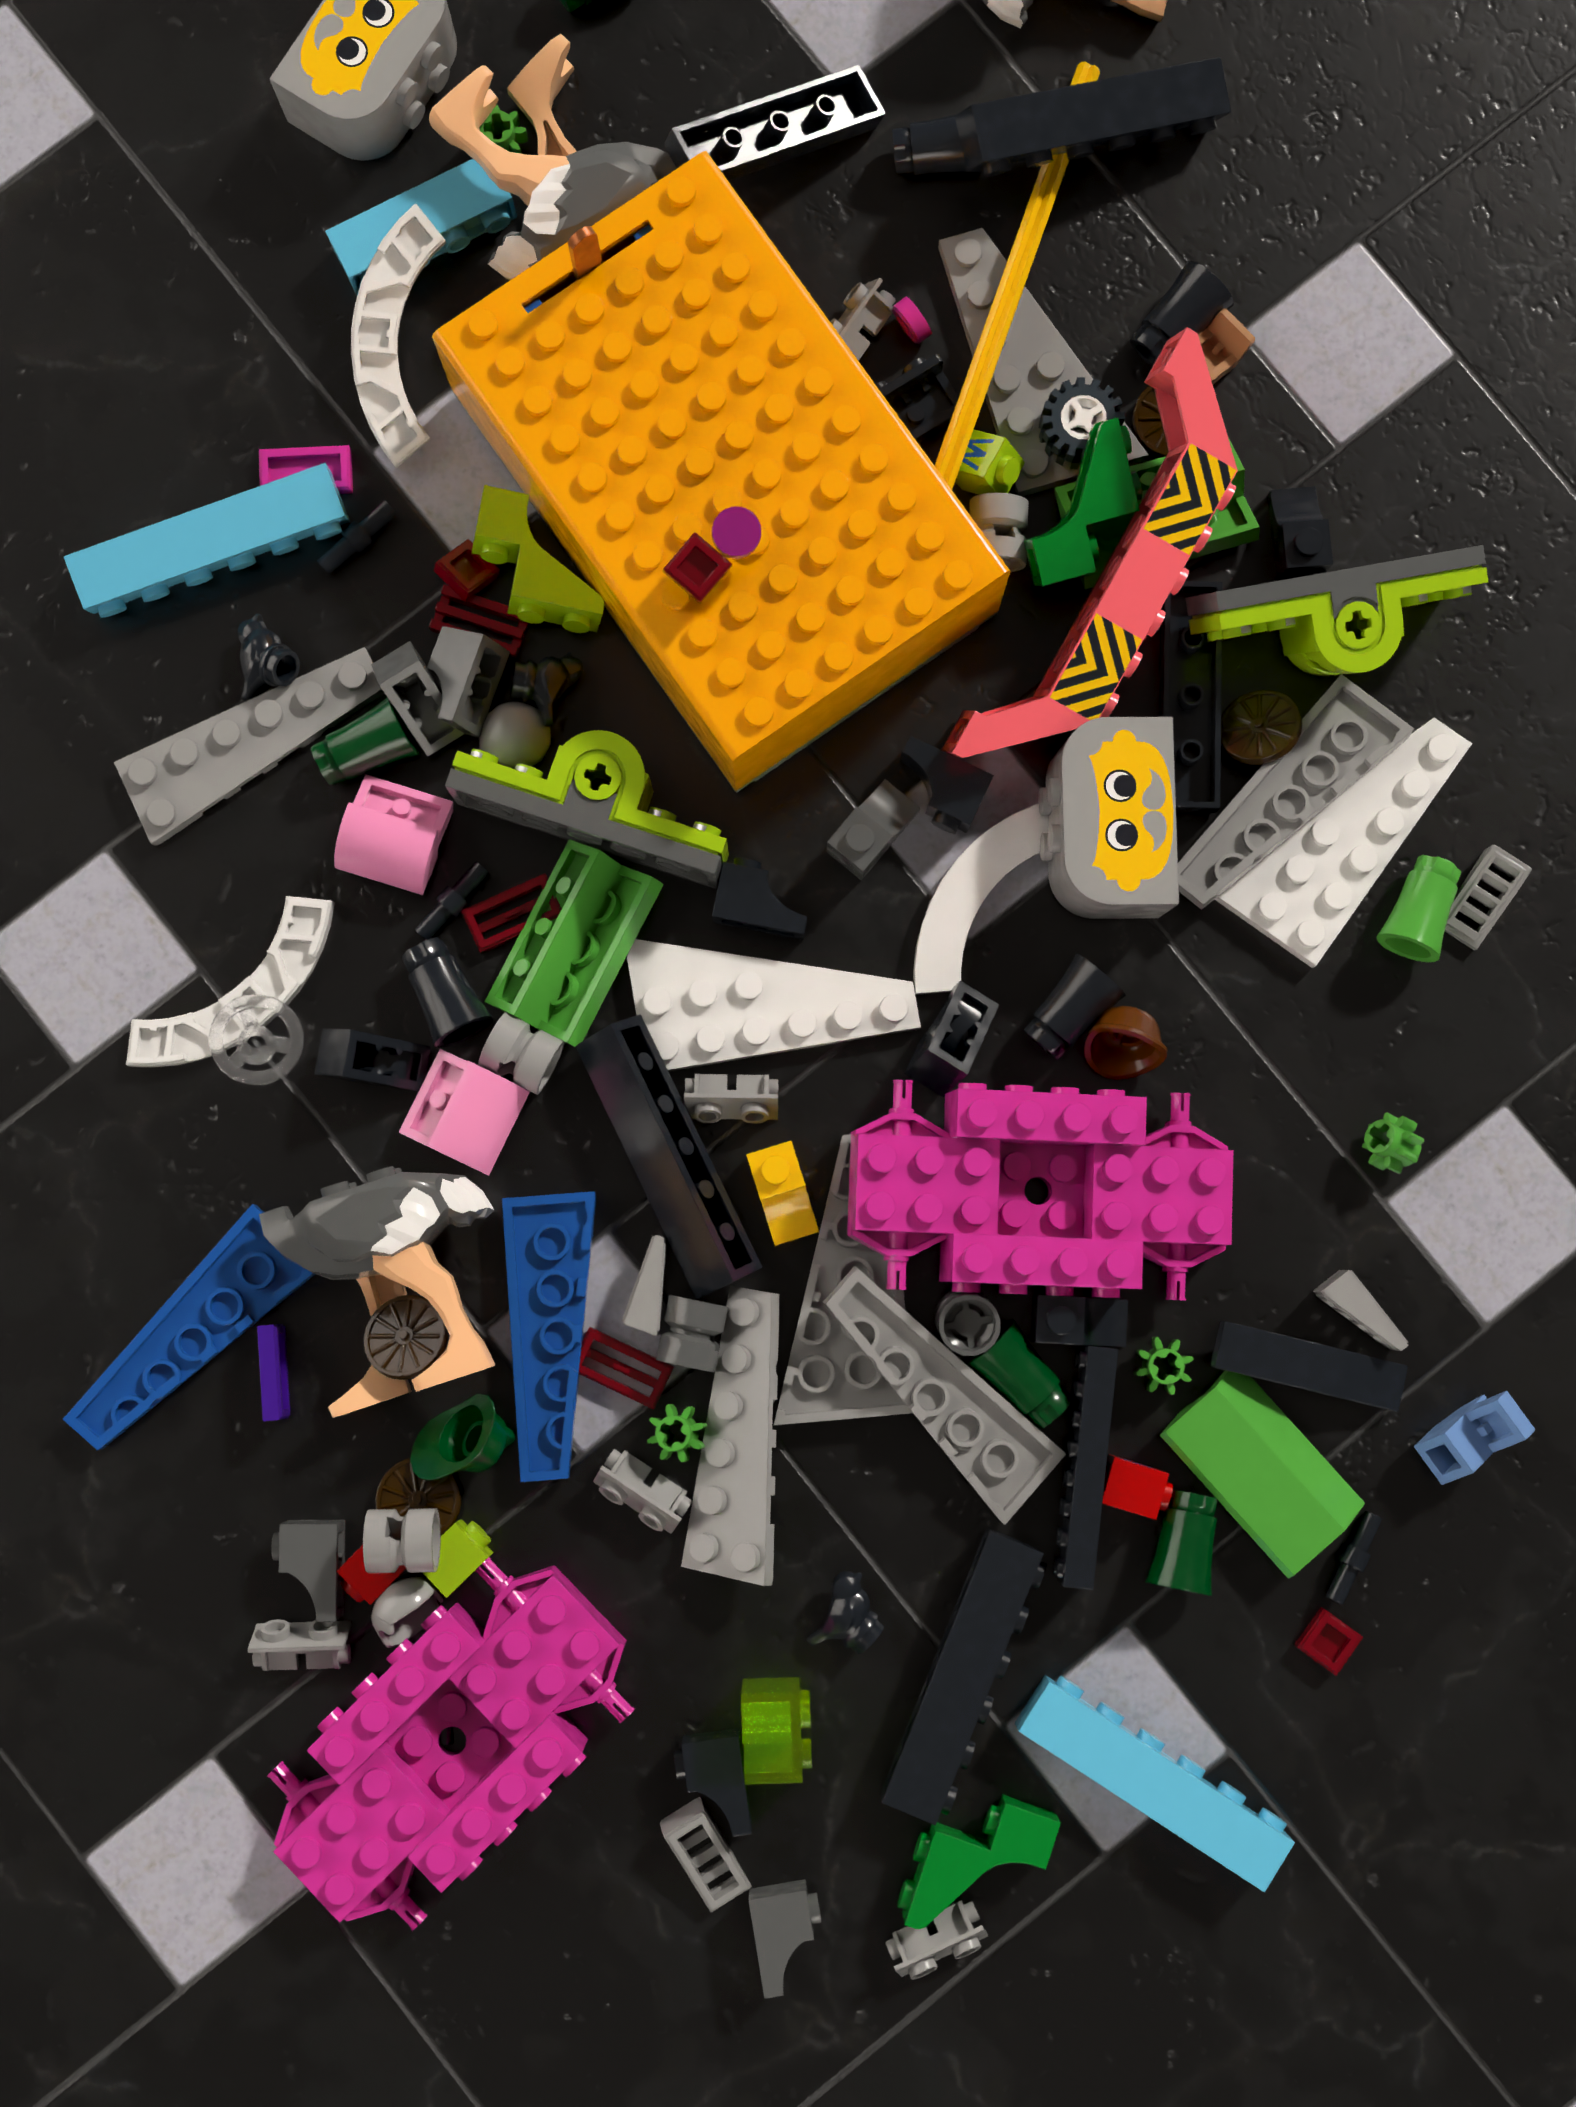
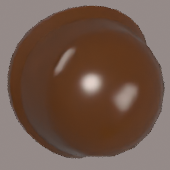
[1084,1006,1168,1080]

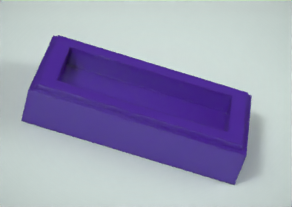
[257,1324,291,1421]

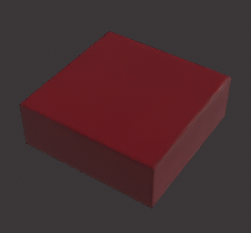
[663,532,732,604]
[433,539,500,602]
[1294,1607,1363,1676]

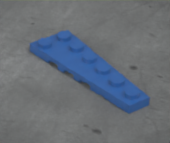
[502,1191,596,1482]
[63,1204,315,1450]

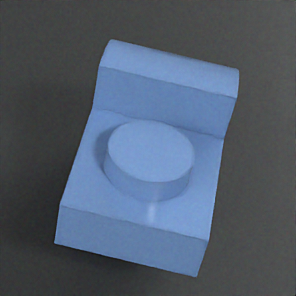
[1414,1390,1535,1485]

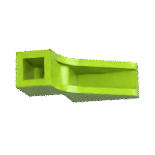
[471,485,604,633]

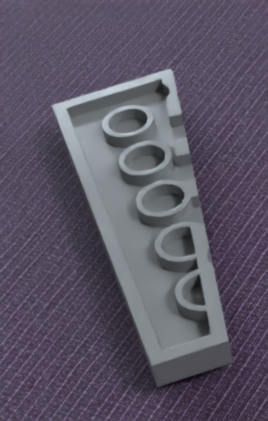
[114,647,384,846]
[1178,674,1414,910]
[823,1266,1066,1524]
[681,1286,780,1586]

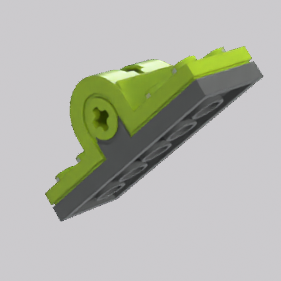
[1185,545,1488,676]
[445,730,729,889]

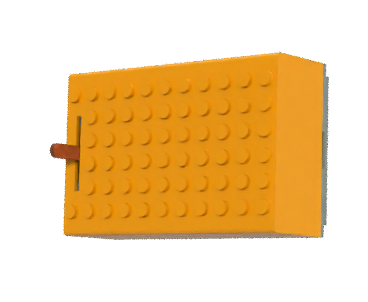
[432,151,1011,793]

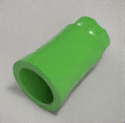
[1376,855,1461,962]

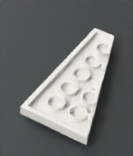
[1214,717,1472,968]
[627,939,921,1072]

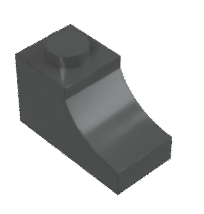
[427,626,510,737]
[371,641,464,756]
[826,779,920,881]
[272,1520,345,1622]
[749,1879,822,1999]

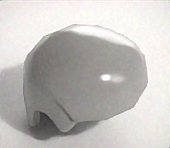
[479,702,551,769]
[371,1577,443,1648]

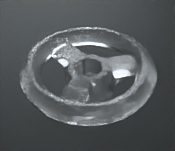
[209,994,304,1085]

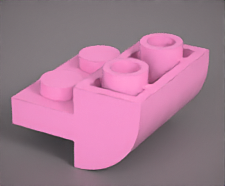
[334,774,453,895]
[399,1049,530,1176]

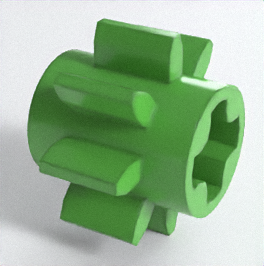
[480,105,528,154]
[1362,1112,1424,1174]
[1133,1337,1194,1395]
[647,1404,708,1462]

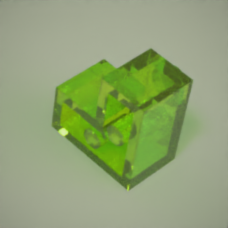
[741,1677,812,1785]

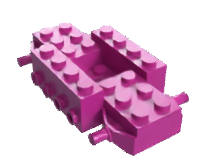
[847,1080,1233,1301]
[267,1557,634,1931]

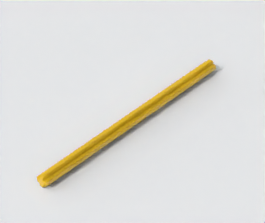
[934,62,1100,489]

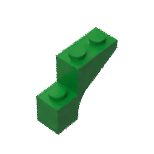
[1023,417,1143,586]
[897,1794,1061,1929]

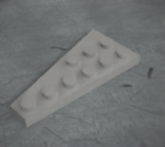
[938,228,1148,496]
[774,1134,912,1425]

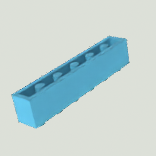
[63,463,350,618]
[1015,1675,1295,1893]

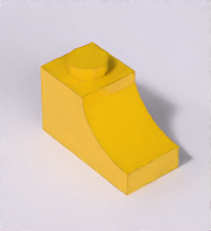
[746,1141,819,1246]

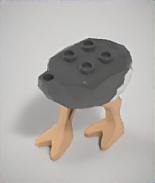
[429,34,677,280]
[259,1166,495,1418]

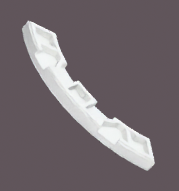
[351,203,446,468]
[913,804,1049,995]
[126,896,335,1067]

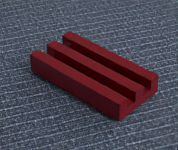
[429,585,529,659]
[461,873,562,954]
[579,1327,675,1410]

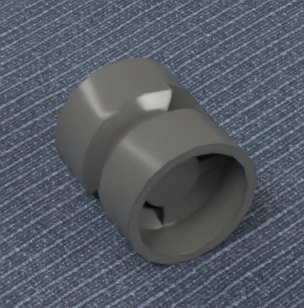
[934,1290,1000,1356]
[656,1295,728,1372]

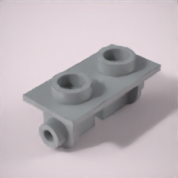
[830,278,896,361]
[684,1074,778,1124]
[593,1449,692,1534]
[248,1619,351,1671]
[885,1900,988,1980]

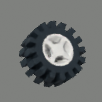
[1038,377,1125,470]

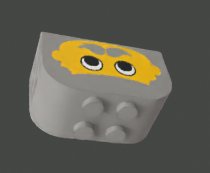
[270,0,457,161]
[1039,717,1179,919]

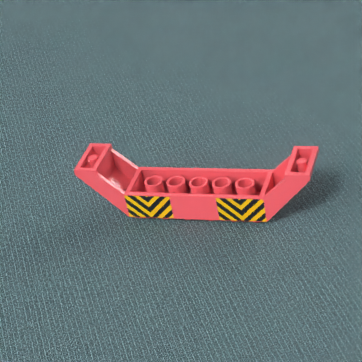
[941,327,1238,758]

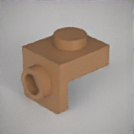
[1198,309,1255,384]

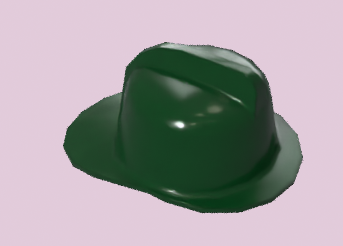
[410,1394,515,1481]

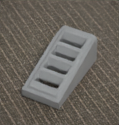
[1445,845,1532,951]
[622,1235,667,1336]
[1313,1270,1409,1351]
[660,1798,752,1912]

